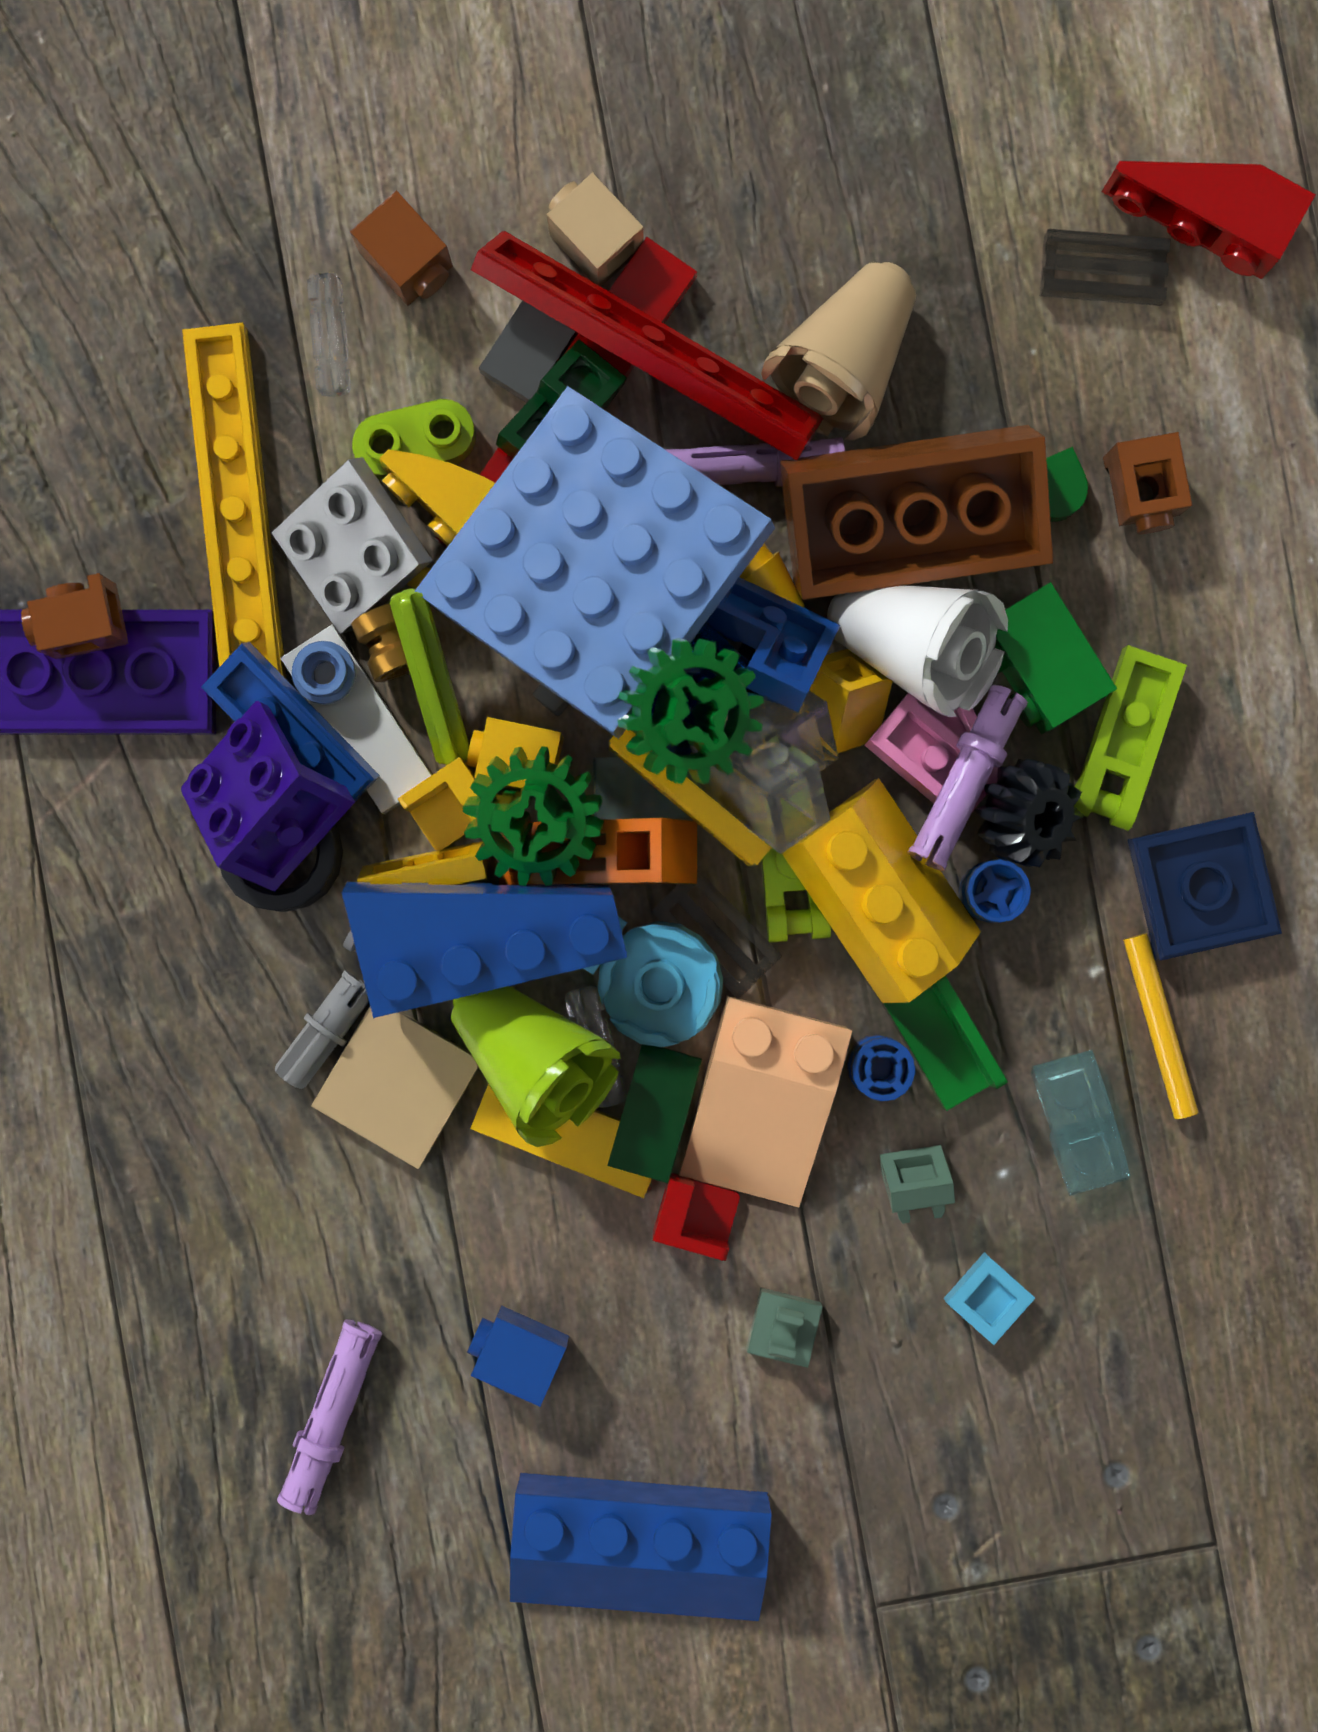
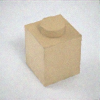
[546,172,644,287]

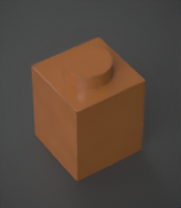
[350,190,453,306]

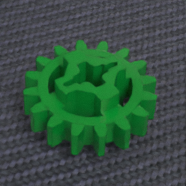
[617,638,764,784]
[463,746,604,886]

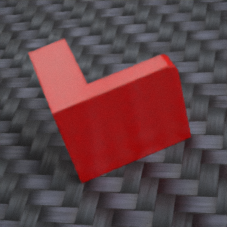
[653,1172,740,1261]

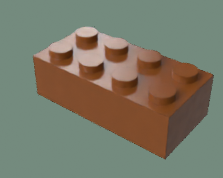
[780,425,1053,600]

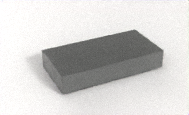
[479,300,578,403]

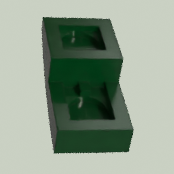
[495,339,627,459]
[607,1044,702,1183]

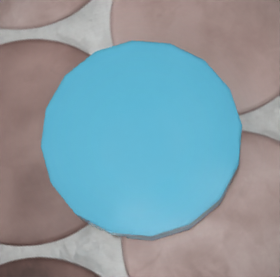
[598,921,723,1047]

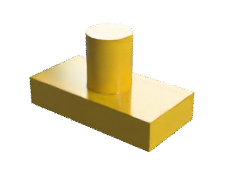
[357,841,488,885]

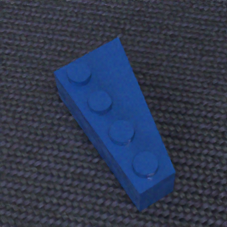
[342,882,628,1018]

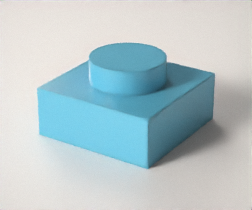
[943,1252,1035,1345]

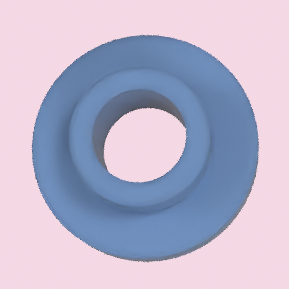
[292,641,356,704]

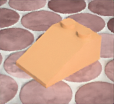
[679,995,852,1208]

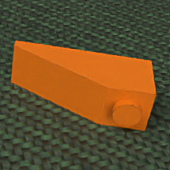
[499,818,697,885]

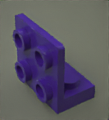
[181,701,355,892]

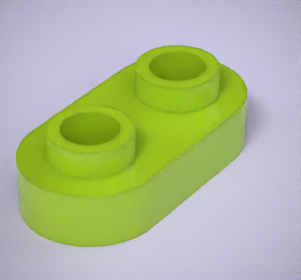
[352,399,476,480]

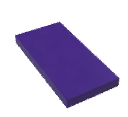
[0,610,217,735]

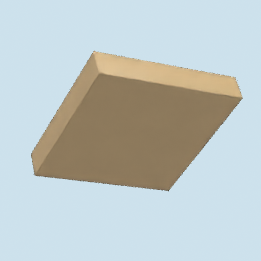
[311,1007,479,1169]

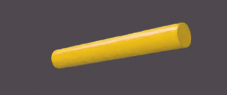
[1123,933,1199,1119]

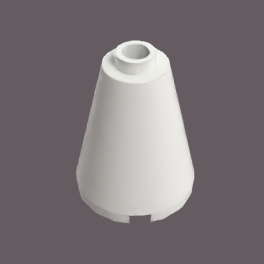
[827,585,1008,717]

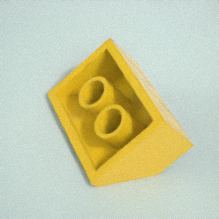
[778,778,981,1003]

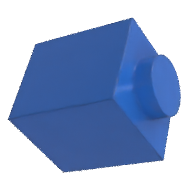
[467,1305,569,1407]

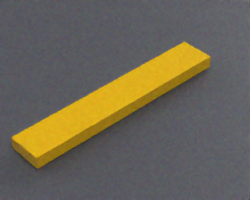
[182,323,287,680]

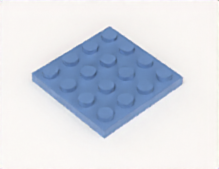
[414,386,775,739]

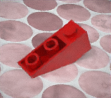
[1101,161,1316,280]

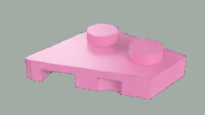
[864,693,998,812]

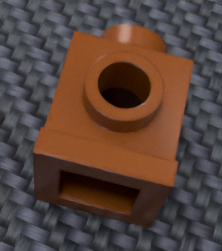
[1103,432,1192,535]
[21,573,129,659]

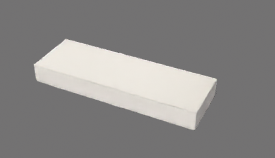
[280,624,432,814]

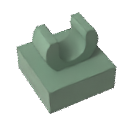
[880,1145,955,1223]
[746,1288,823,1368]

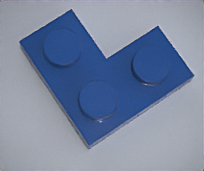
[704,577,840,712]

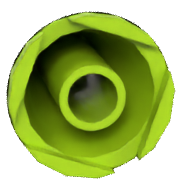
[451,986,621,1147]

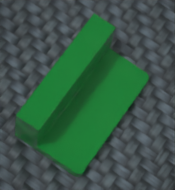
[881,976,1008,1111]

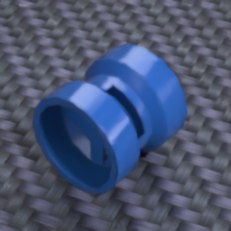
[958,859,1031,923]
[846,1035,915,1101]

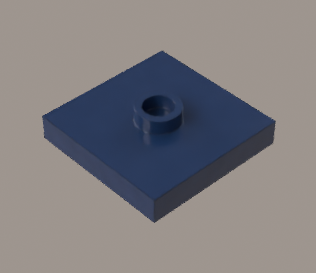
[1127,812,1282,961]

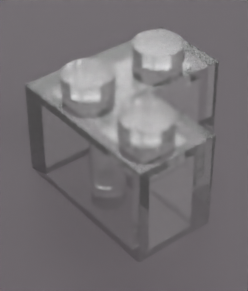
[690,690,839,854]

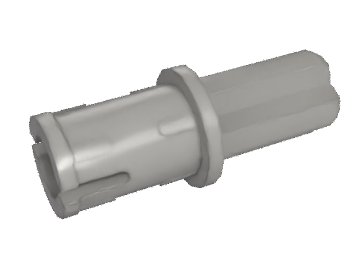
[275,970,369,1089]

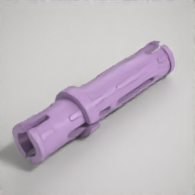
[666,437,845,487]
[908,685,1028,871]
[277,1319,383,1515]

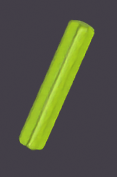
[390,588,470,765]

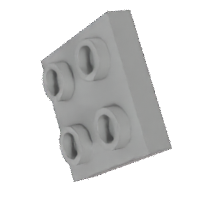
[272,457,433,634]

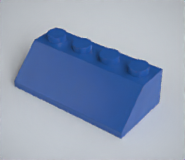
[510,1473,772,1621]

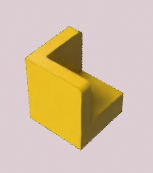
[794,649,893,755]
[397,757,477,851]

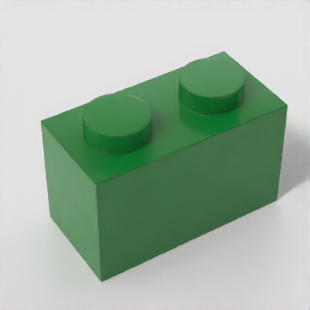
[995,582,1117,734]

